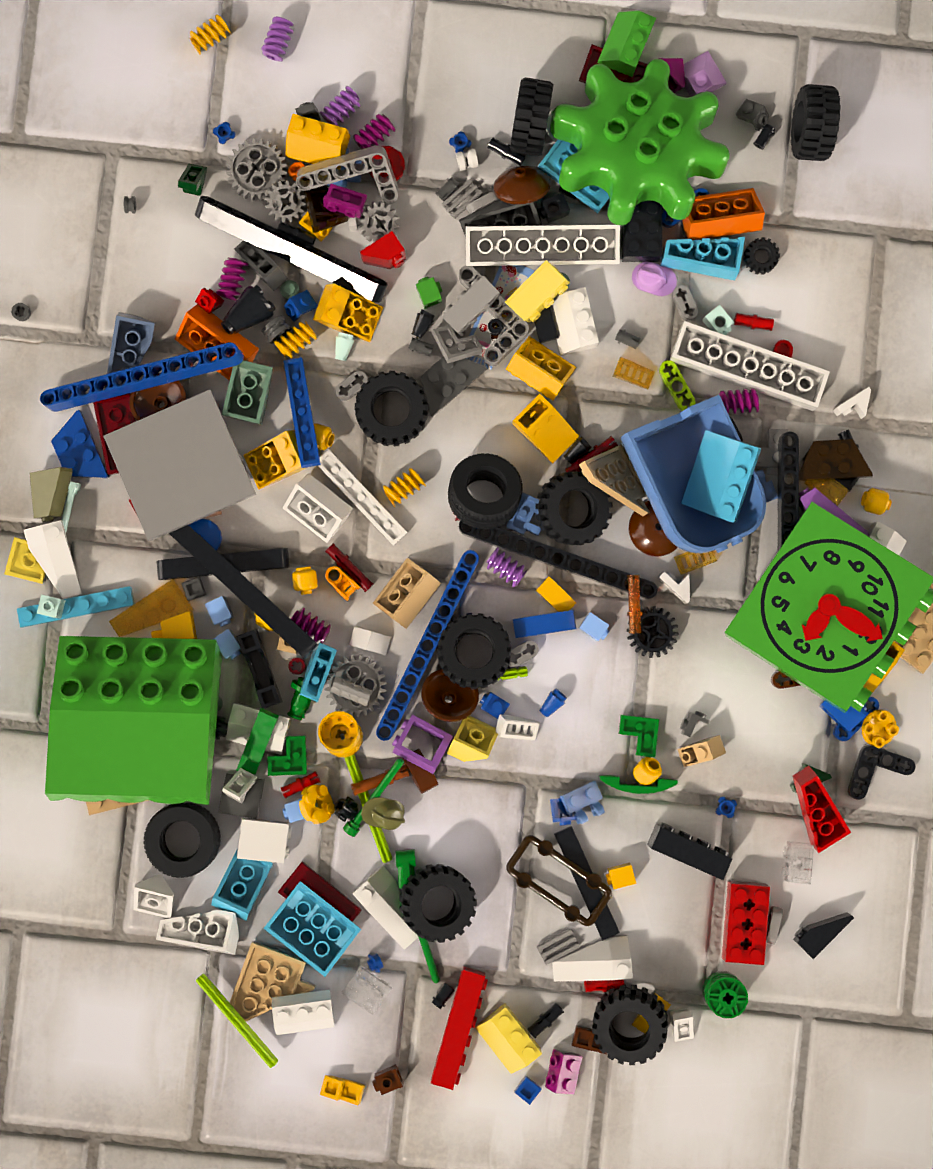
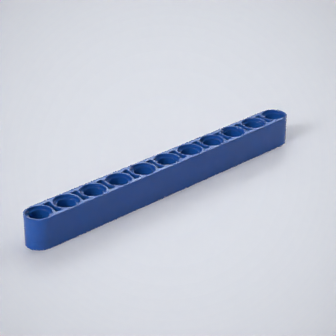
[40,343,244,412]
[376,550,479,741]

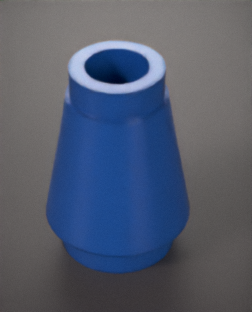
[539,689,567,717]

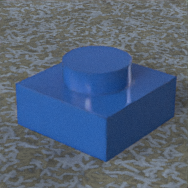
[514,1076,542,1105]

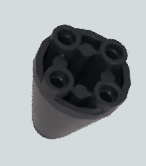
[221,285,276,335]

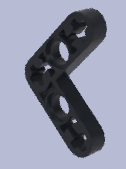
[848,745,916,800]

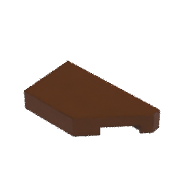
[571,1026,607,1055]

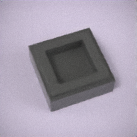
[181,577,207,601]

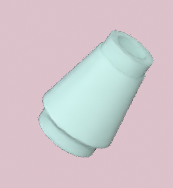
[335,332,354,361]

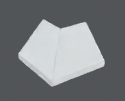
[133,873,174,919]

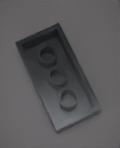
[621,200,662,262]
[647,822,732,881]

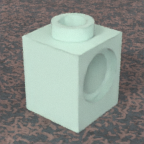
[702,305,734,335]
[37,595,66,619]

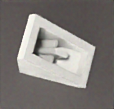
[349,626,391,655]

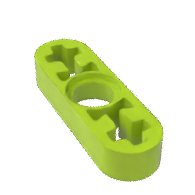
[659,360,696,411]

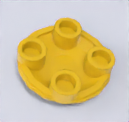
[862,709,899,748]

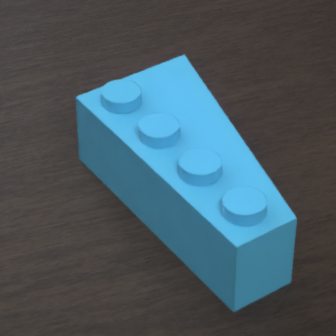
[660,237,745,281]

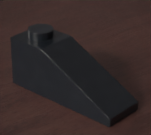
[793,912,854,959]

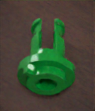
[287,677,311,720]

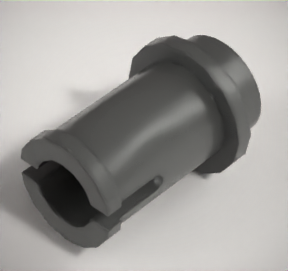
[436,177,460,202]
[615,329,641,349]
[409,337,434,356]

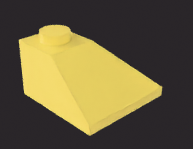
[447,716,498,762]

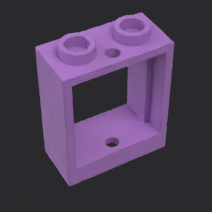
[392,715,453,774]

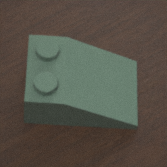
[222,360,273,425]

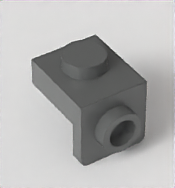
[736,99,769,131]
[295,102,322,122]
[680,711,710,737]

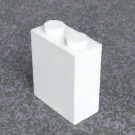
[237,818,292,863]

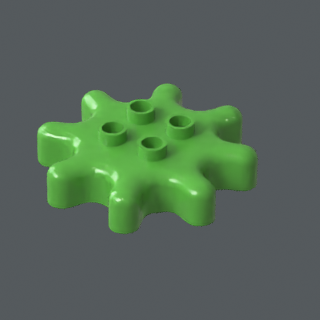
[550,59,730,225]

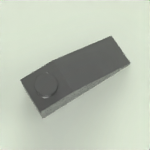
[234,240,288,291]

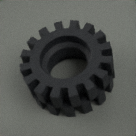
[743,237,780,275]

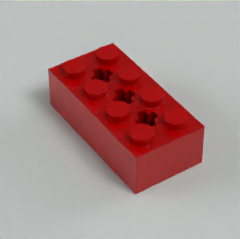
[722,881,770,965]

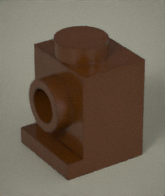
[372,1064,404,1095]

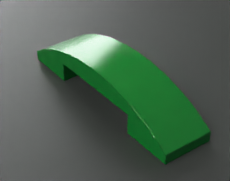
[599,775,678,794]

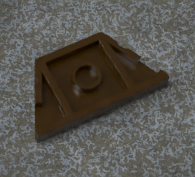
[303,178,349,233]
[799,439,873,481]

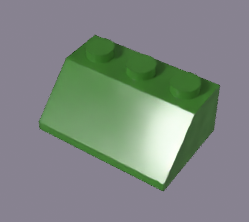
[597,11,656,77]

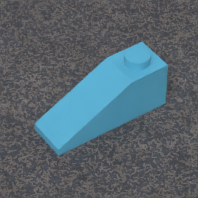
[299,642,337,702]

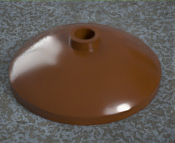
[493,166,551,204]
[130,373,187,421]
[628,501,678,557]
[421,669,479,722]

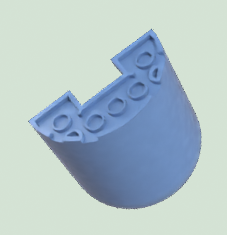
[621,395,766,553]

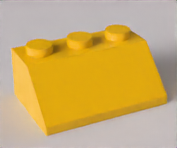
[285,114,351,170]
[506,336,576,401]

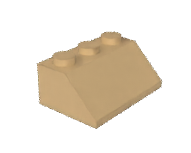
[373,558,441,629]

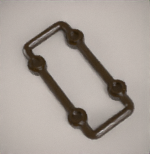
[506,835,612,926]

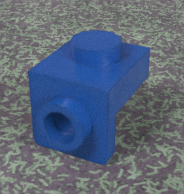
[284,290,318,322]
[550,798,577,826]

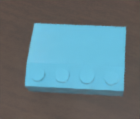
[681,430,761,523]
[263,881,361,977]

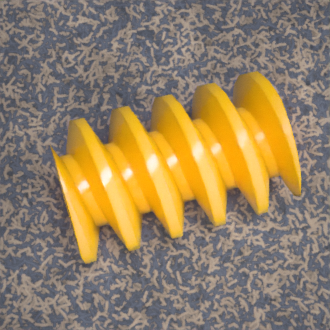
[189,14,231,55]
[274,321,317,358]
[383,468,426,507]

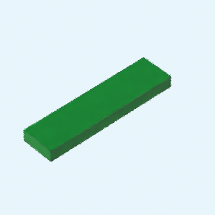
[236,708,279,775]

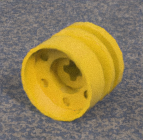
[318,711,363,758]

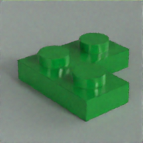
[618,715,659,758]
[267,735,307,776]

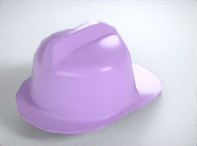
[632,262,677,296]

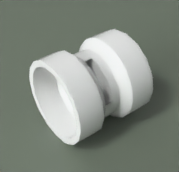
[456,149,479,171]

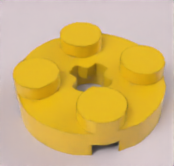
[299,784,335,824]

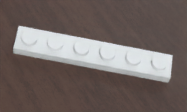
[318,449,407,546]

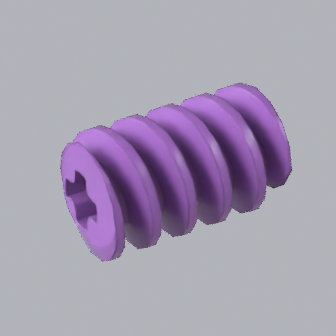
[261,16,294,62]
[319,86,361,126]
[486,547,527,587]

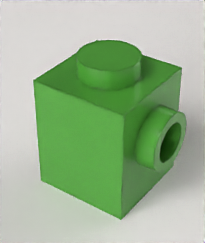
[416,277,443,309]

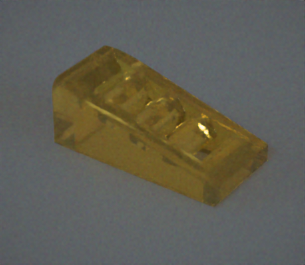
[612,357,654,390]
[674,551,718,575]

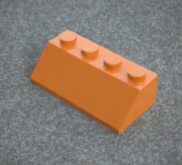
[682,188,765,240]
[175,304,259,381]

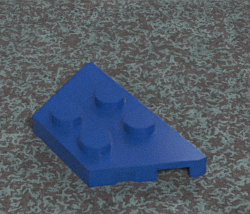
[51,410,109,479]

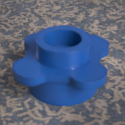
[213,122,235,144]
[449,131,471,152]
[715,797,737,818]
[367,953,384,973]

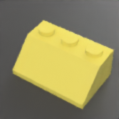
[505,260,570,323]
[475,1003,542,1074]

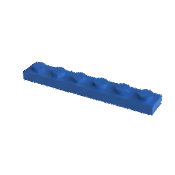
[283,357,321,468]

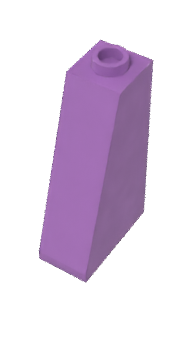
[799,488,870,536]

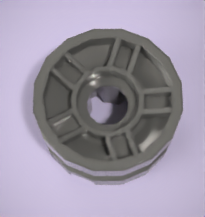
[261,315,292,344]

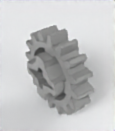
[264,180,306,223]
[358,201,399,243]

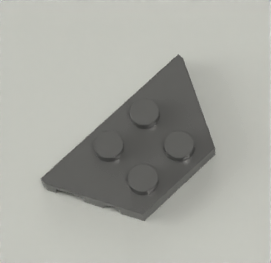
[420,356,487,418]

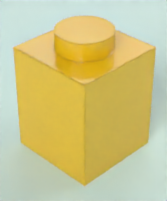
[605,862,636,889]

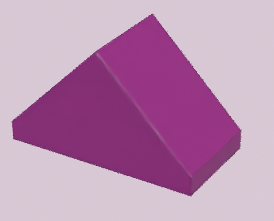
[659,58,685,93]

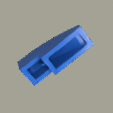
[513,610,577,638]

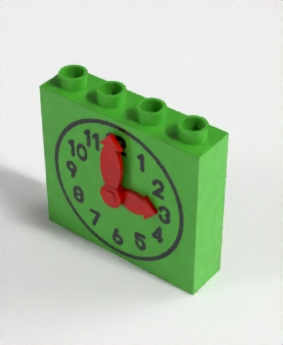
[724,502,933,713]

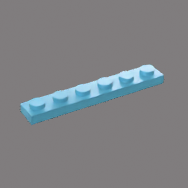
[17,586,135,628]

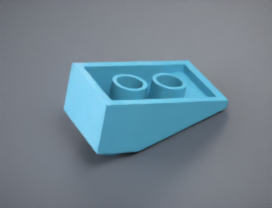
[211,848,273,921]

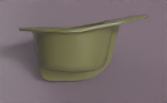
[361,797,405,830]

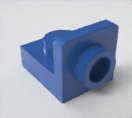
[479,692,510,719]

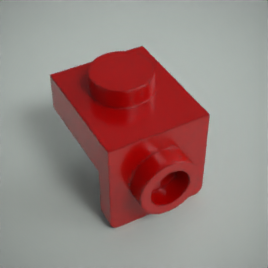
[195,288,224,314]

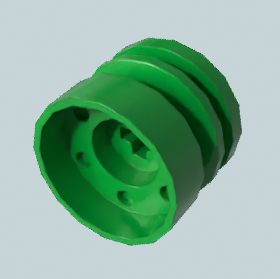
[703,971,748,1018]

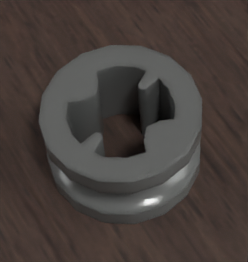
[123,196,136,214]
[11,303,31,322]

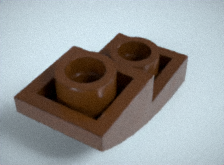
[402,749,438,794]

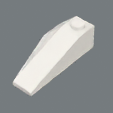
[24,520,82,599]
[552,935,633,982]

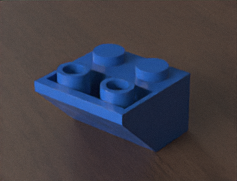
[819,700,868,733]

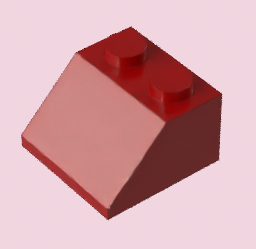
[360,231,406,269]

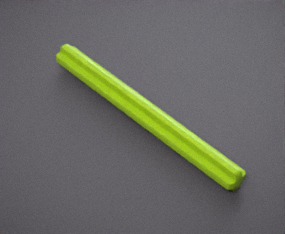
[345,754,392,863]
[196,974,278,1068]

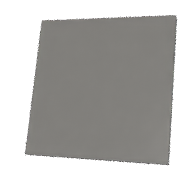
[104,390,256,542]

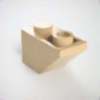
[677,735,726,767]

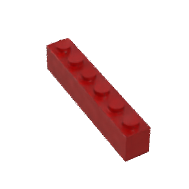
[430,966,488,1090]

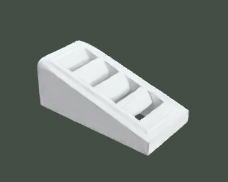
[496,714,540,740]

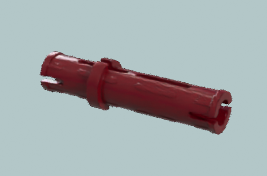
[565,436,618,472]
[325,543,374,592]

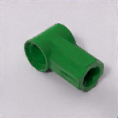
[395,849,416,889]

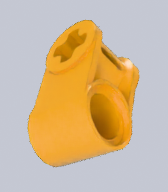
[325,566,361,601]

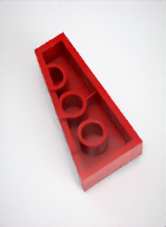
[793,766,851,853]

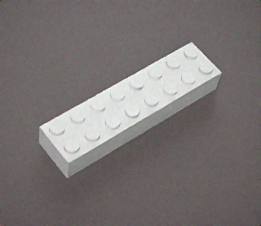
[466,224,620,266]
[670,321,830,411]

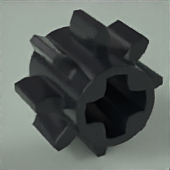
[215,716,228,740]
[334,796,358,822]

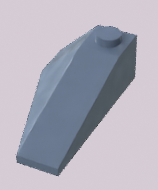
[105,312,155,389]

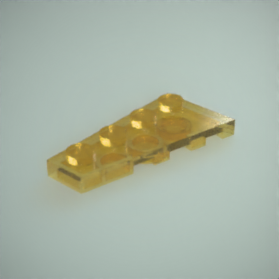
[109,579,195,637]

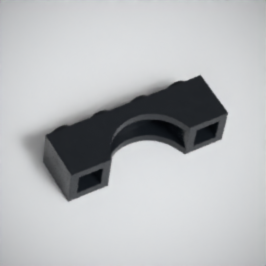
[236,630,283,709]

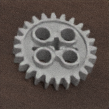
[226,138,288,201]
[324,655,387,717]

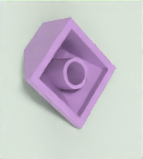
[684,51,726,97]

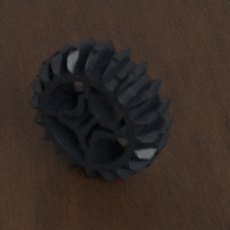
[626,606,679,658]

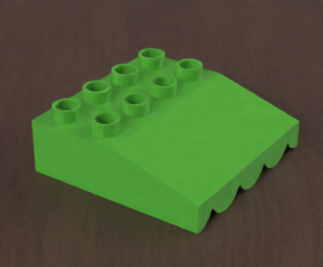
[45,636,222,805]

